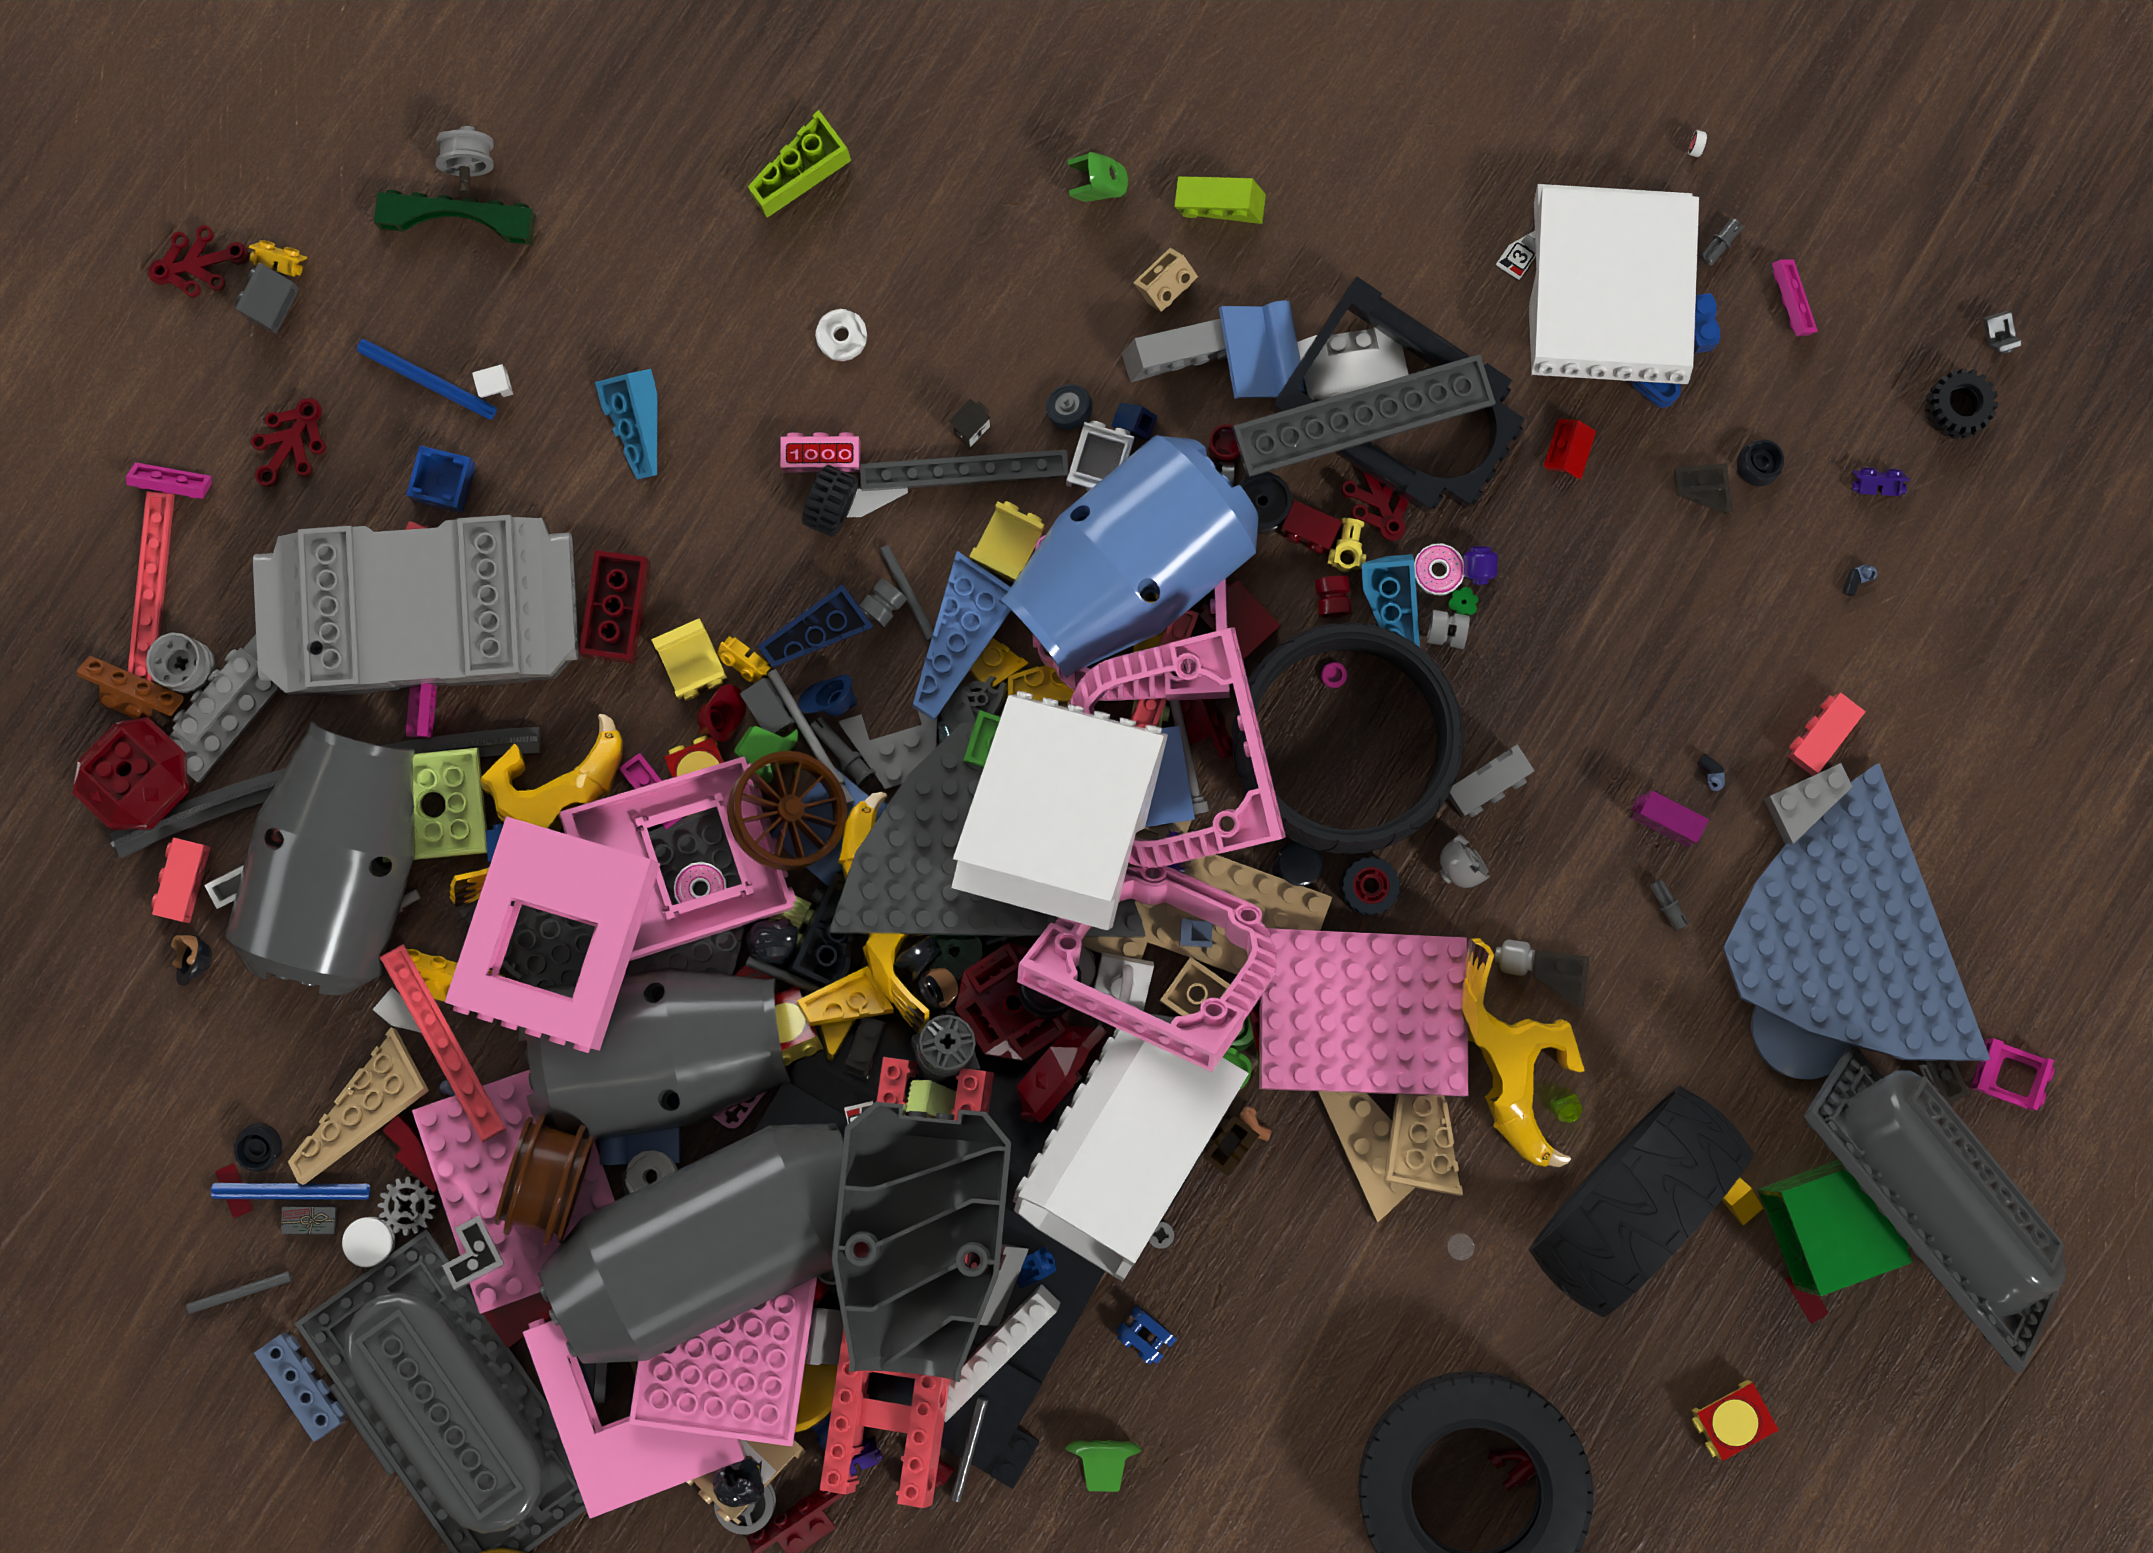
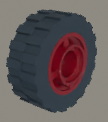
[1339,856,1400,915]

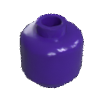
[1464,546,1498,585]

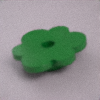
[1448,587,1478,615]

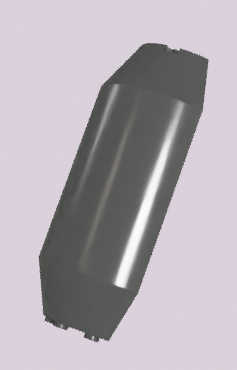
[538,1123,844,1364]

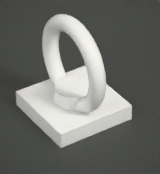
[1094,952,1154,1011]

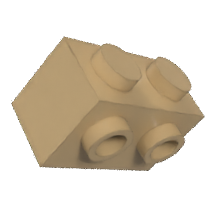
[1133,248,1198,312]

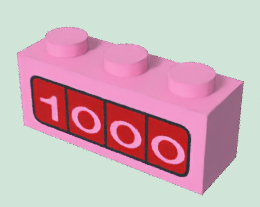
[780,432,861,473]

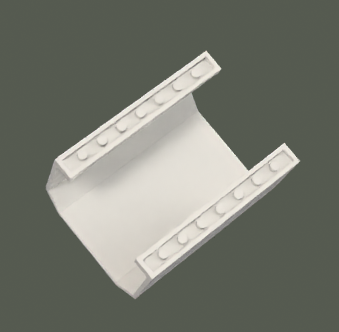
[1013,1028,1249,1282]

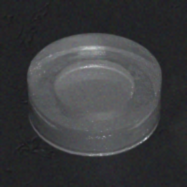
[1447,1233,1474,1260]

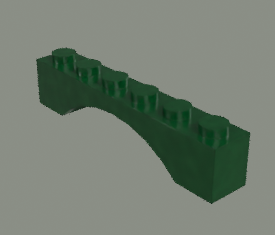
[374,190,536,245]

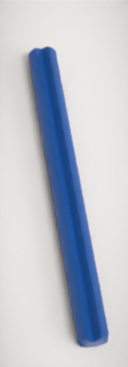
[356,339,497,420]
[211,1183,371,1200]

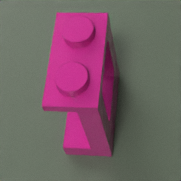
[1970,1038,2055,1110]

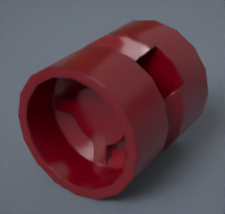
[1208,424,1240,463]
[1315,576,1352,618]

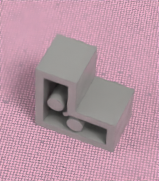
[442,1216,505,1291]

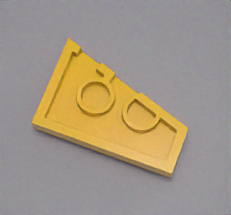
[797,966,894,1026]

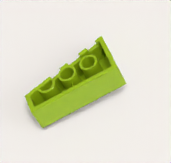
[748,109,851,218]

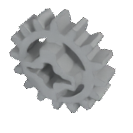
[378,1177,438,1235]

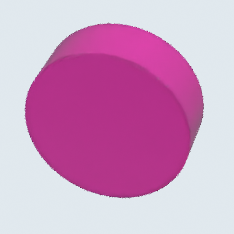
[1321,662,1347,688]

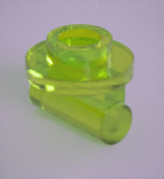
[1551,1094,1583,1123]

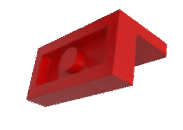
[1543,418,1596,479]

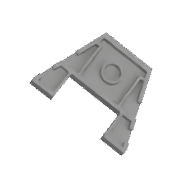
[839,711,938,790]

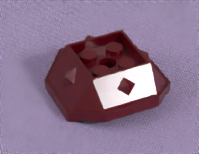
[72,717,189,830]
[954,943,1070,1062]
[1017,1025,1108,1122]

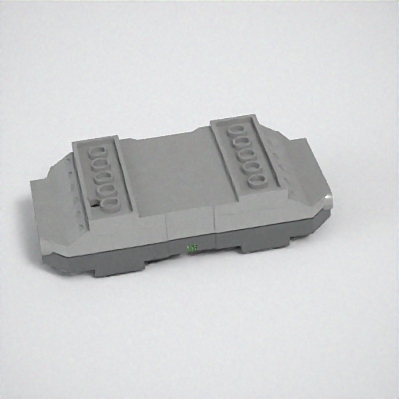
[253,515,580,697]

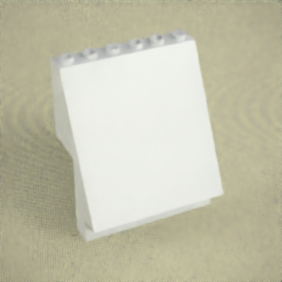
[1529,184,1699,384]
[951,691,1168,930]

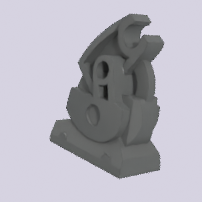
[941,676,1007,734]

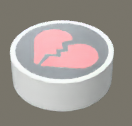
[1688,130,1707,157]

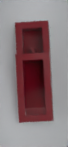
[382,1115,439,1192]

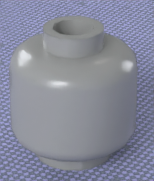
[1495,939,1535,976]

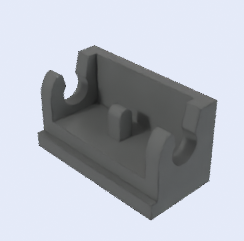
[740,678,796,735]

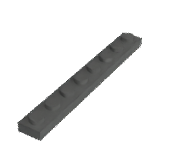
[860,450,1069,491]

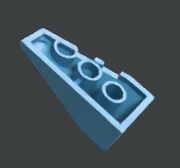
[595,369,657,479]
[1361,554,1420,648]

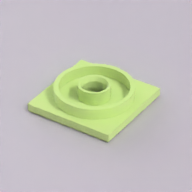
[383,748,487,863]

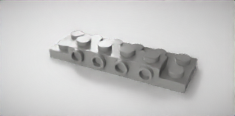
[169,634,280,783]

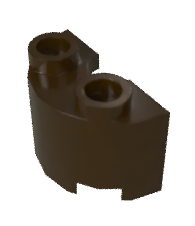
[1203,1115,1260,1177]

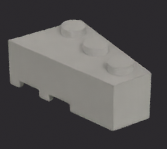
[1448,744,1534,819]
[1763,763,1853,845]
[967,1244,1029,1326]

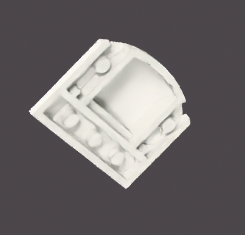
[1297,327,1409,402]

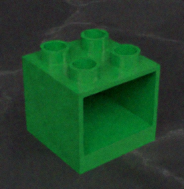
[1758,1160,1913,1296]

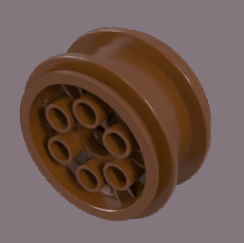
[495,1113,595,1247]

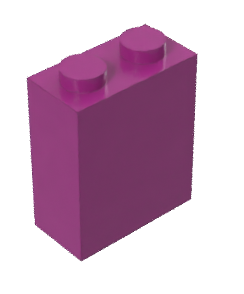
[1631,790,1709,847]

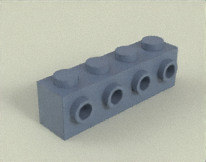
[254,1332,346,1442]

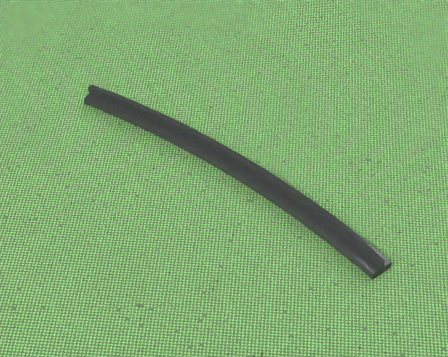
[110,727,541,858]

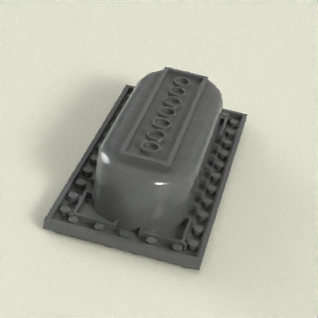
[1803,1045,2066,1374]
[293,1229,586,1553]

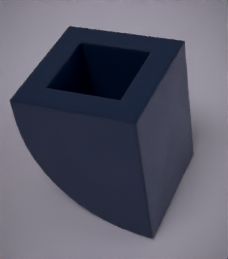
[1111,403,1158,440]

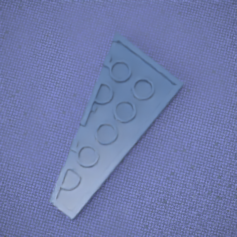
[912,551,1011,721]

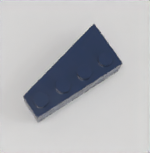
[757,584,873,668]

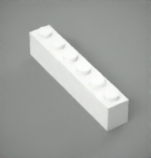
[944,1284,1060,1422]

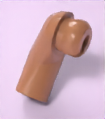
[1240,1106,1272,1141]

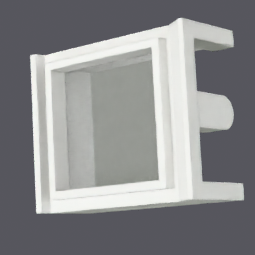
[1066,421,1134,491]

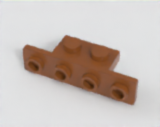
[77,656,184,719]

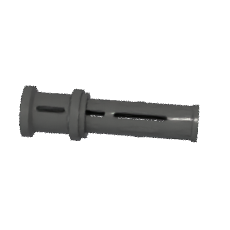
[810,717,876,787]

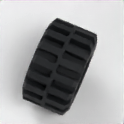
[1925,368,1998,439]
[802,465,858,537]

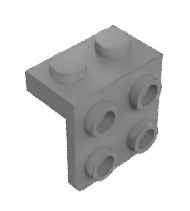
[805,1307,844,1365]

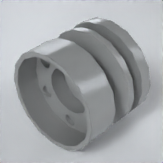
[146,633,216,694]

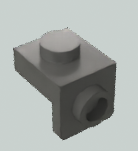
[1983,310,2022,354]

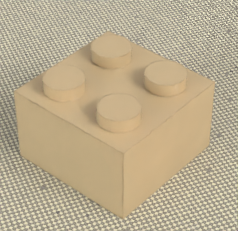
[1160,957,1230,1016]

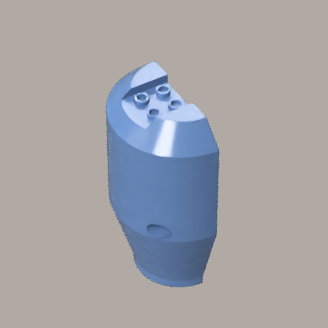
[999,435,1259,679]

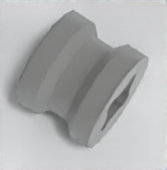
[1149,1221,1174,1249]

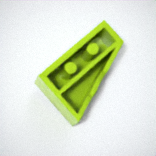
[1174,177,1266,224]

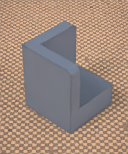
[1179,919,1212,948]

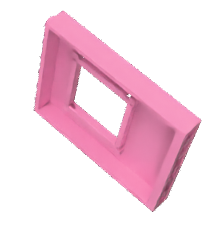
[559,756,796,961]
[445,817,661,1053]
[523,1318,747,1518]

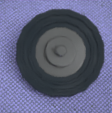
[1046,384,1093,430]

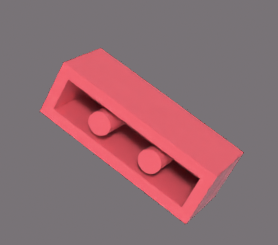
[1787,692,1866,776]
[151,837,211,923]

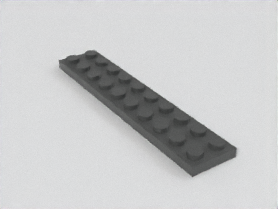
[1232,354,1496,478]

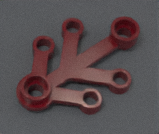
[148,225,249,298]
[251,398,326,487]
[1341,464,1409,541]

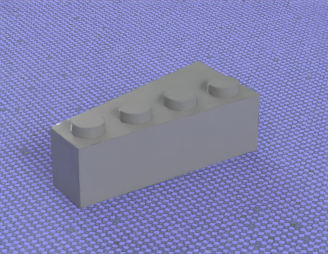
[1122,319,1227,383]

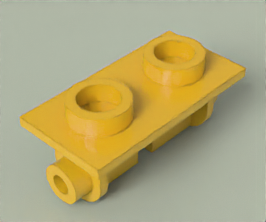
[249,240,307,277]
[717,636,771,683]

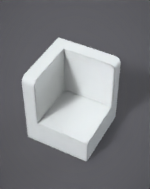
[472,364,514,398]

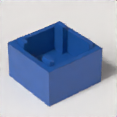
[406,445,476,513]

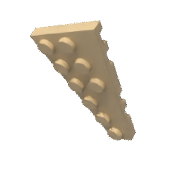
[288,1027,429,1185]
[1318,1091,1415,1223]
[1384,1094,1463,1196]

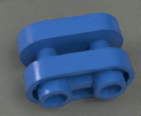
[1630,381,1681,408]
[1116,1305,1177,1365]

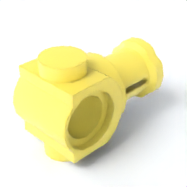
[1328,518,1366,572]

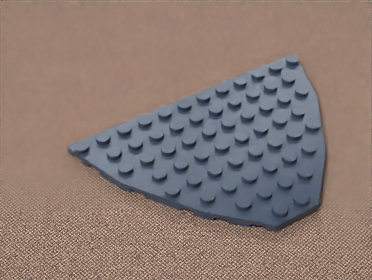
[1722,763,1990,1062]

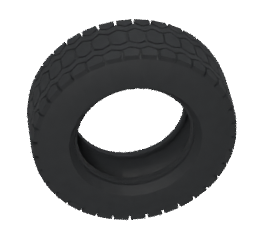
[1358,1371,1594,1553]

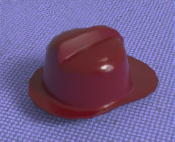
[697,684,746,742]

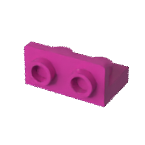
[406,683,437,738]

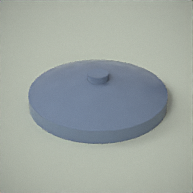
[1751,1005,1851,1079]

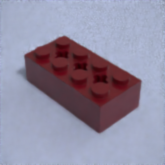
[579,550,651,664]

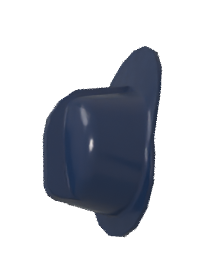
[798,674,858,717]

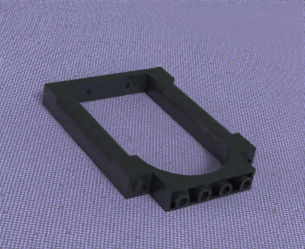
[1270,276,1525,512]

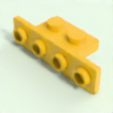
[406,949,505,1002]

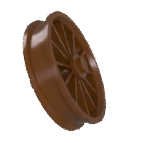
[727,751,847,871]

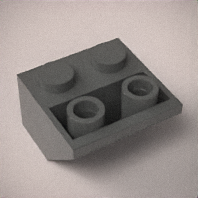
[235,263,299,334]

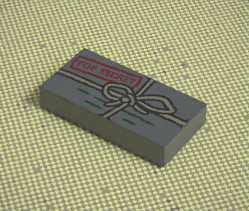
[281,1207,337,1234]

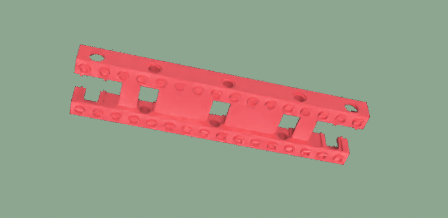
[820,1057,994,1508]

